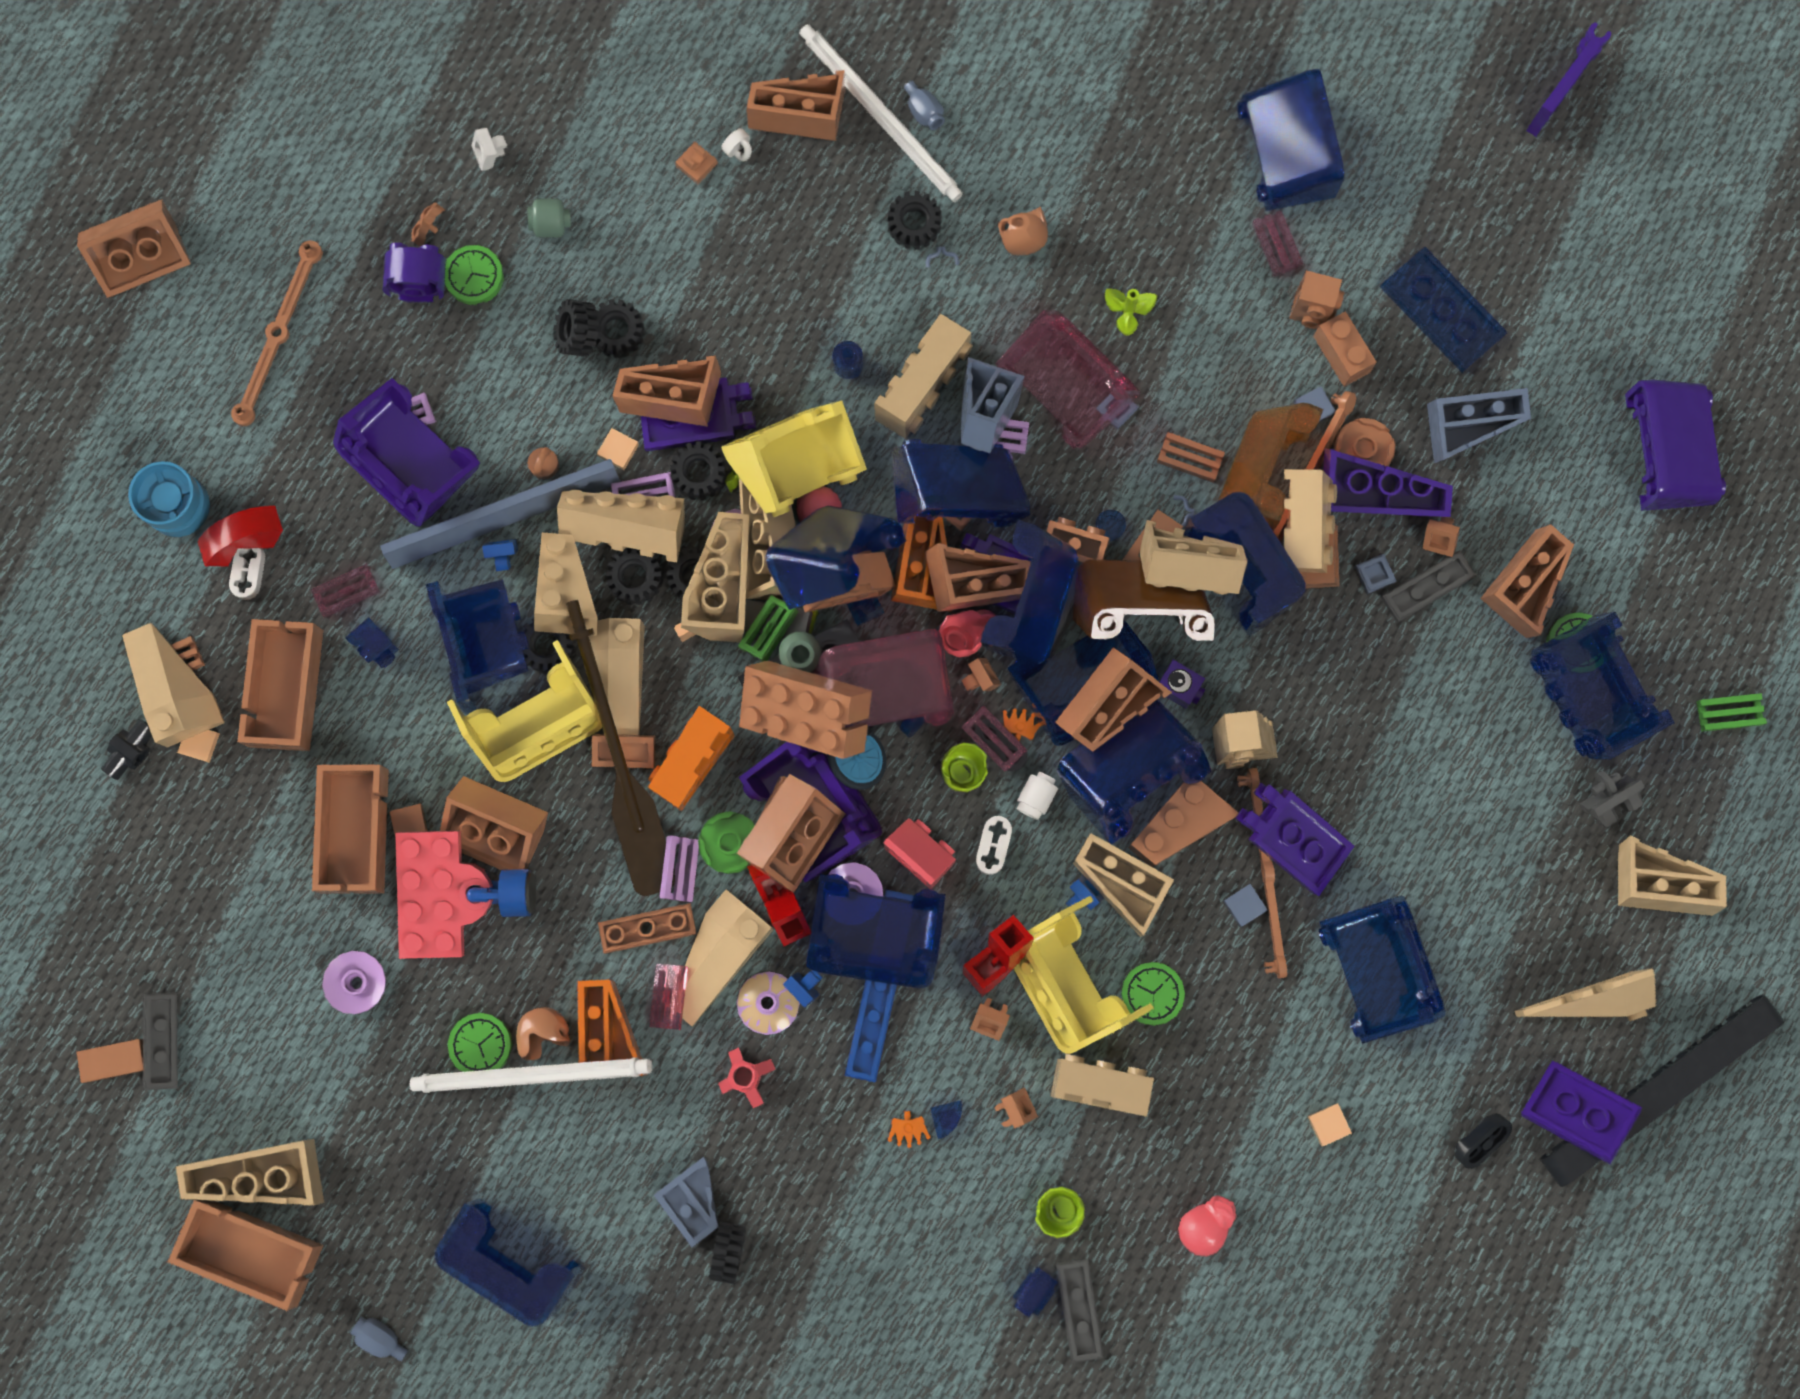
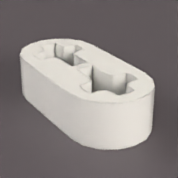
[229,548,265,600]
[976,816,1012,875]

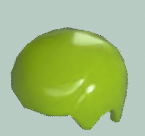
[941,742,988,793]
[1035,1187,1085,1238]

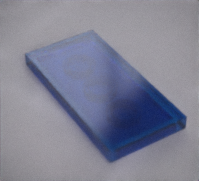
[1380,247,1508,373]

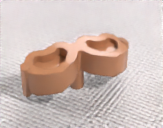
[411,202,445,247]

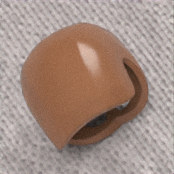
[998,207,1048,256]
[516,1007,570,1061]

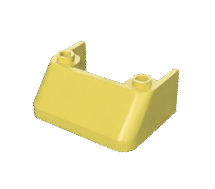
[447,640,602,782]
[1014,896,1154,1054]

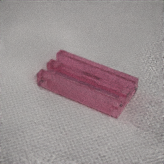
[1252,210,1303,277]
[311,564,380,618]
[961,706,1028,772]
[649,964,688,1030]

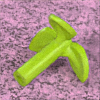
[1105,288,1157,335]

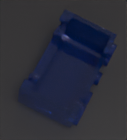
[1530,612,1675,760]
[1057,699,1212,844]
[435,1198,586,1326]

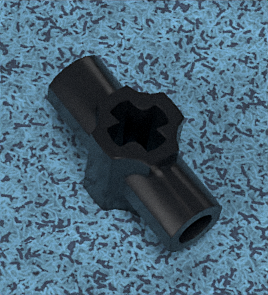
[101,719,152,780]

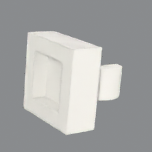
[472,128,507,171]

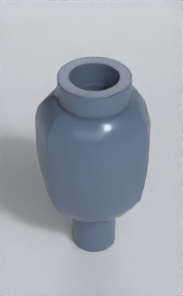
[904,81,945,130]
[350,1316,408,1361]

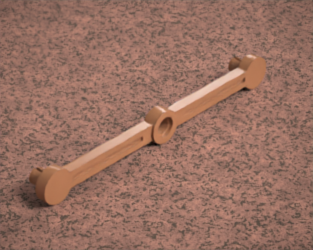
[231,240,323,426]
[1249,391,1356,571]
[1237,768,1287,978]

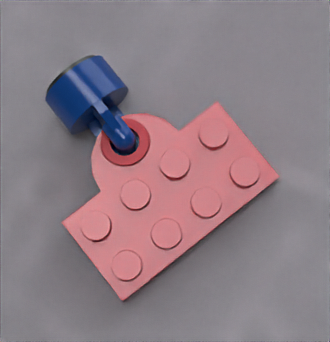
[395,831,536,959]

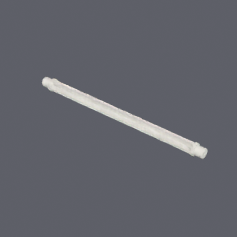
[800,24,963,202]
[410,1057,652,1093]

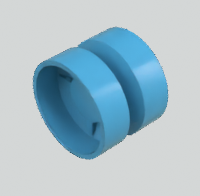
[128,461,210,537]

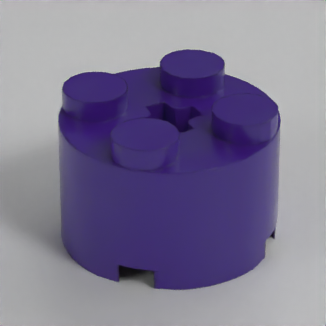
[382,243,446,302]

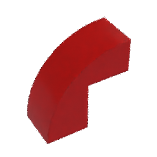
[197,506,283,566]
[747,865,812,947]
[963,915,1034,997]

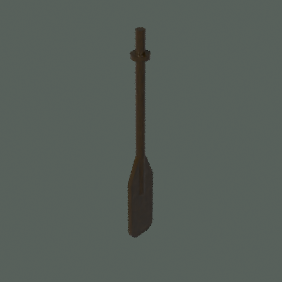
[566,600,676,896]

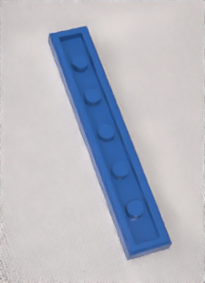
[845,890,916,1083]

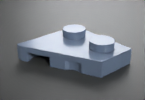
[654,1156,719,1247]

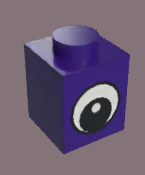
[1160,659,1206,709]

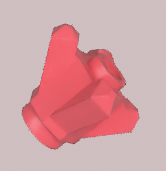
[718,1048,776,1108]

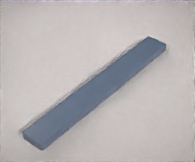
[380,459,621,569]

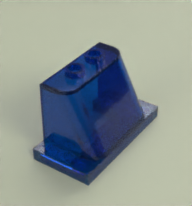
[426,579,529,714]

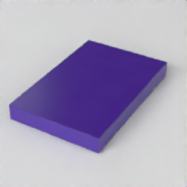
[1521,1060,1642,1165]

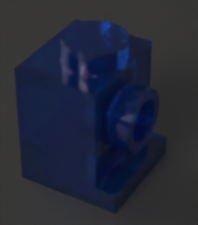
[345,618,399,668]

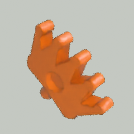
[1003,708,1043,741]
[888,1111,930,1148]

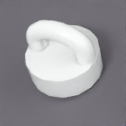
[722,128,752,161]

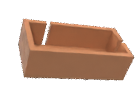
[237,619,323,751]
[739,661,872,759]
[312,765,389,894]
[168,1200,323,1311]

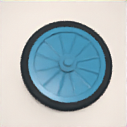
[828,727,886,790]

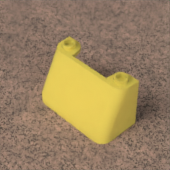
[721,400,867,517]

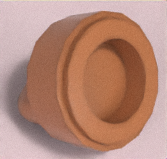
[528,447,559,479]

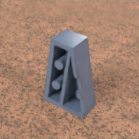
[961,357,1025,453]
[1427,388,1531,463]

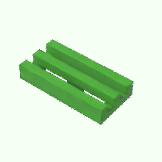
[738,595,798,662]
[1697,693,1767,732]

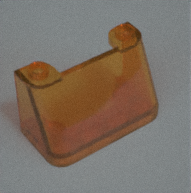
[1216,402,1324,539]

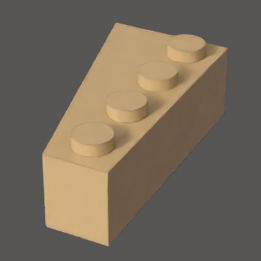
[176,1139,324,1205]

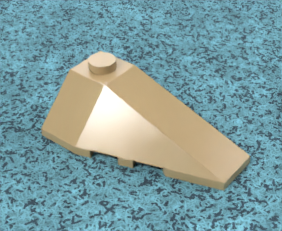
[681,512,749,643]
[589,618,645,735]
[122,623,225,747]
[668,890,774,1027]
[1515,968,1656,1021]

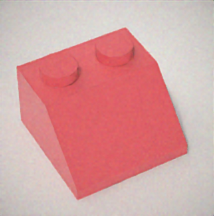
[883,818,956,890]

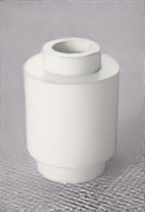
[1016,772,1058,820]

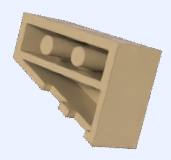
[1284,469,1337,573]
[1139,520,1247,595]
[534,532,598,636]
[1212,710,1278,769]
[1073,833,1174,937]
[1618,835,1727,916]
[1050,1054,1154,1117]

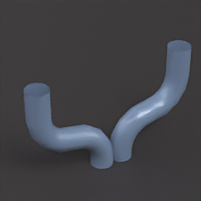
[925,247,960,268]
[1174,495,1194,529]

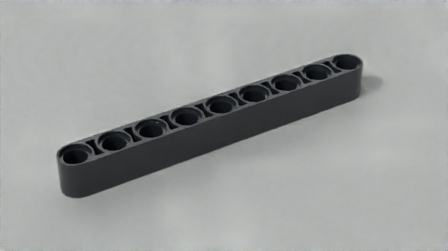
[1540,994,1785,1187]

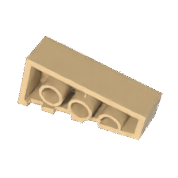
[874,314,973,439]
[739,479,803,600]
[557,490,685,563]

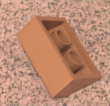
[77,199,191,298]
[736,774,845,893]
[440,776,548,870]

